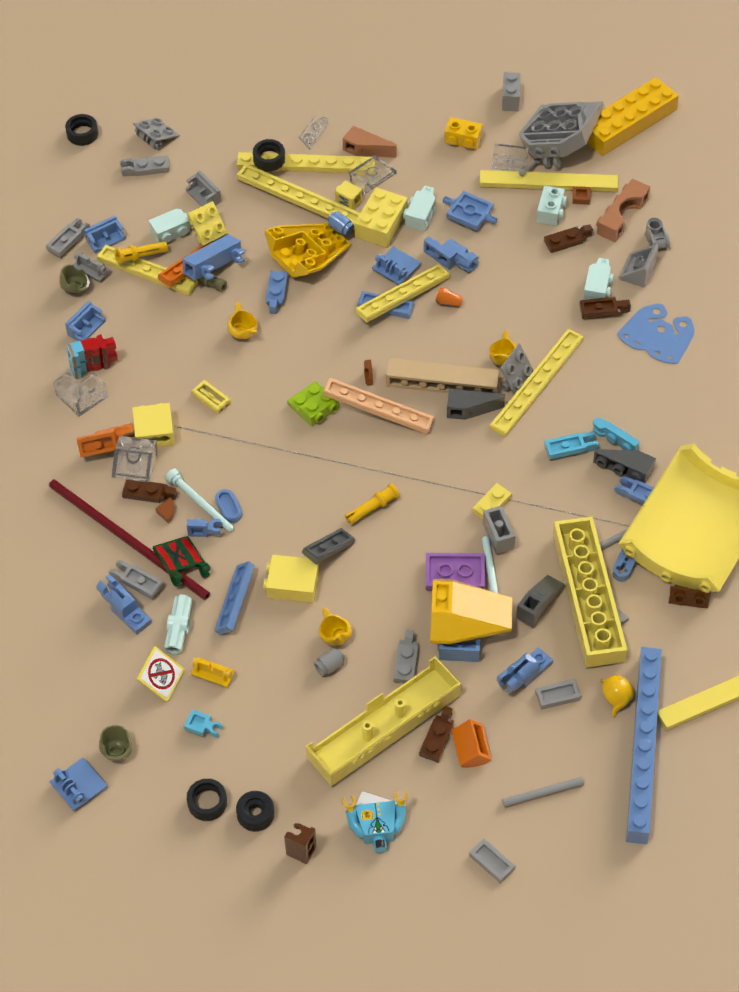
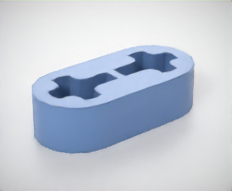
[612,549,636,582]

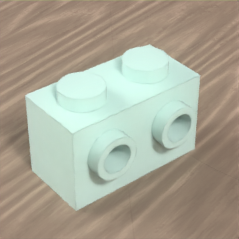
[536,185,567,226]

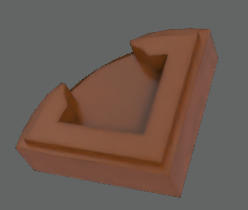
[364,359,373,386]
[155,498,175,524]

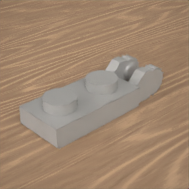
[120,155,169,176]
[46,218,90,257]
[109,560,164,599]

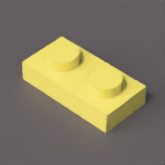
[472,483,512,519]

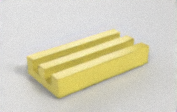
[191,380,231,414]

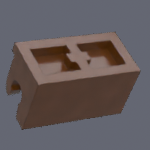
[284,823,317,864]

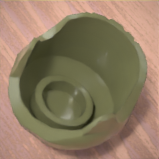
[59,265,90,294]
[99,725,132,761]

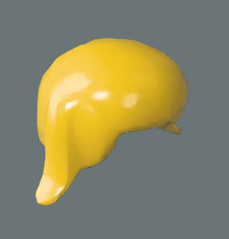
[227,302,257,339]
[489,330,516,366]
[319,608,352,647]
[600,675,635,717]

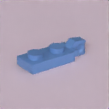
[266,271,288,314]

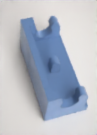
[84,216,126,253]
[65,301,106,341]
[439,638,480,662]

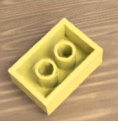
[355,187,408,248]

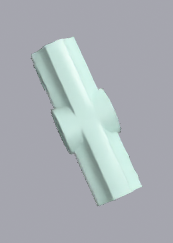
[164,594,192,655]

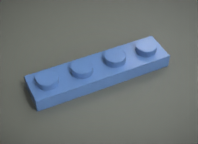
[214,561,255,635]

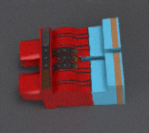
[66,334,118,380]

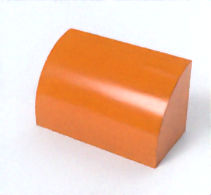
[451,719,492,767]

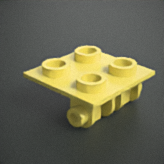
[186,201,228,245]

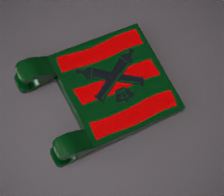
[152,536,211,586]

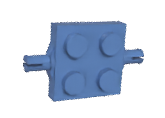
[443,191,498,231]

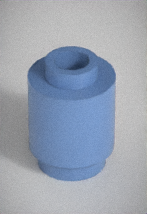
[327,211,354,236]

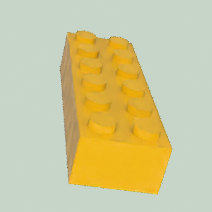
[587,77,679,156]

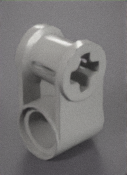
[645,218,670,249]

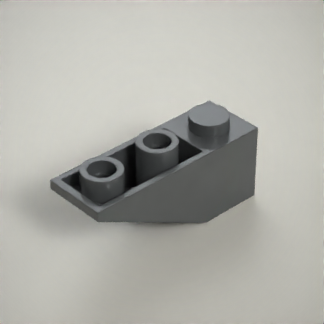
[447,389,505,420]
[593,449,656,483]
[516,575,565,627]

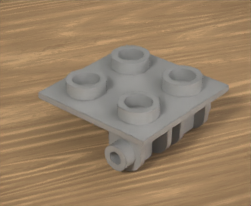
[133,118,180,149]
[500,343,533,395]

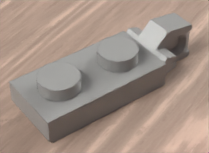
[393,630,418,683]

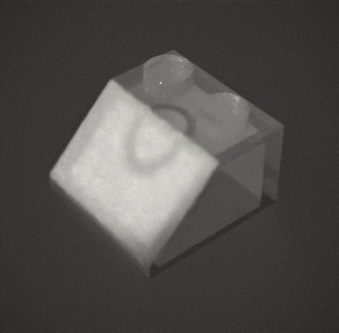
[348,155,397,196]
[112,436,158,482]

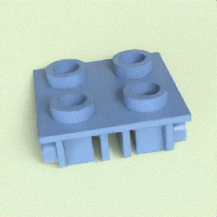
[372,246,421,285]
[49,758,108,811]

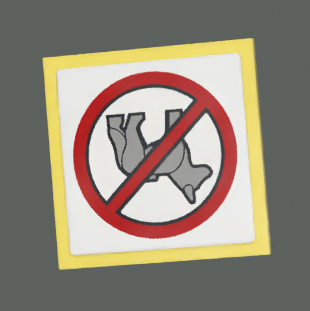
[136,646,185,702]

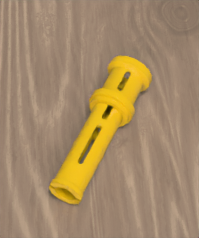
[114,241,168,264]
[345,483,400,525]

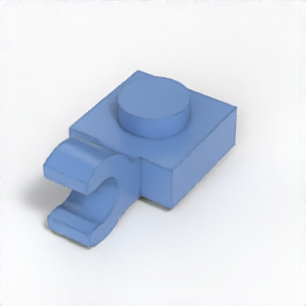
[187,519,222,537]

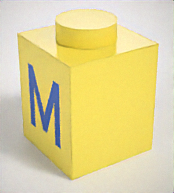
[335,180,363,210]

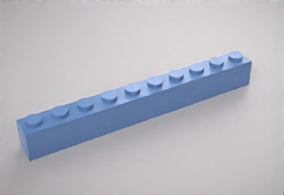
[626,647,662,844]

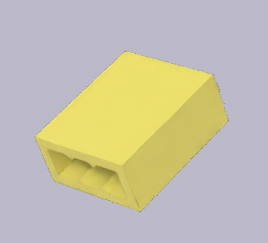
[263,555,319,603]

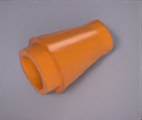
[435,287,463,307]

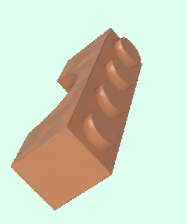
[596,178,650,242]

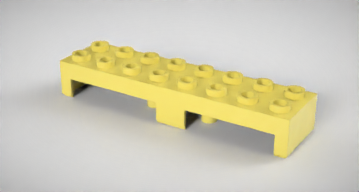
[305,656,461,787]

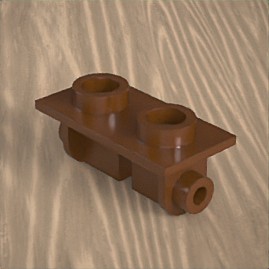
[668,584,711,608]

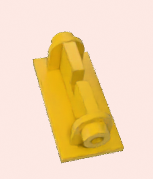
[190,657,235,688]

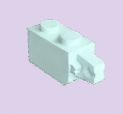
[403,186,435,232]
[148,208,193,243]
[583,258,614,300]

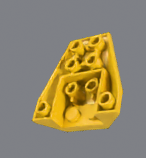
[264,223,351,278]
[430,579,512,644]

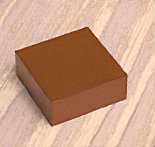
[572,186,590,205]

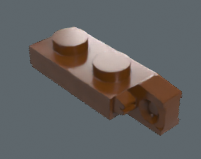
[544,224,593,253]
[579,297,631,319]
[122,478,177,503]
[419,706,454,763]

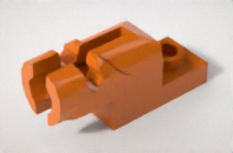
[77,423,136,458]

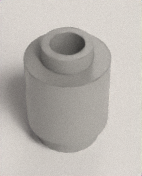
[314,648,345,676]

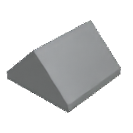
[618,244,659,288]

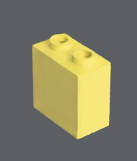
[132,403,175,449]

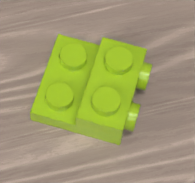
[287,381,340,427]

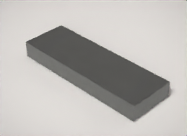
[302,528,355,564]

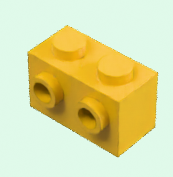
[444,117,483,150]

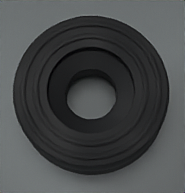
[236,791,275,832]

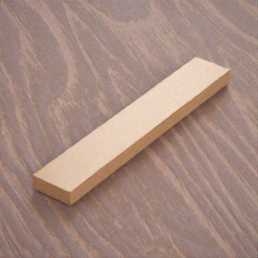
[323,378,434,435]

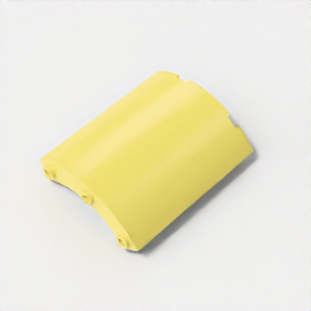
[619,443,739,593]

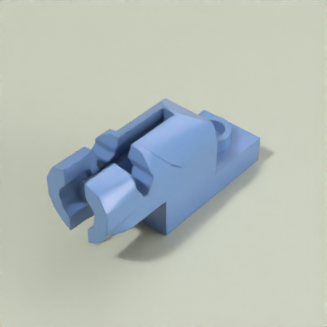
[424,236,479,272]
[96,575,152,635]
[497,647,553,693]

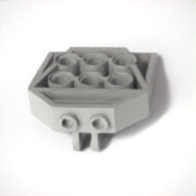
[519,101,604,168]

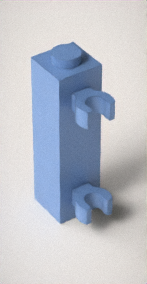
[183,234,245,280]

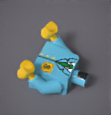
[342,790,407,853]

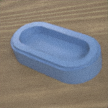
[215,489,242,523]

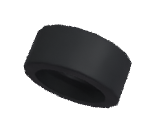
[65,114,99,146]
[253,139,285,172]
[187,779,227,821]

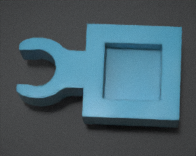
[184,709,223,738]

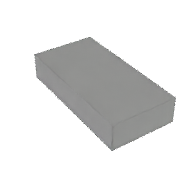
[535,679,581,710]
[469,839,515,884]

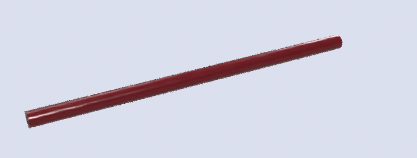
[49,479,210,600]

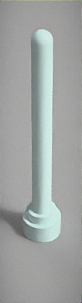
[165,468,234,532]
[482,536,498,593]

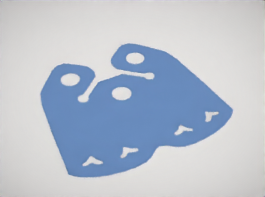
[617,304,695,363]

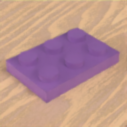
[426,553,485,590]

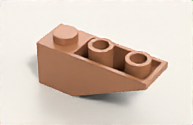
[342,126,397,158]

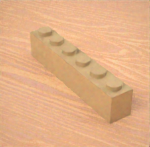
[386,358,499,393]

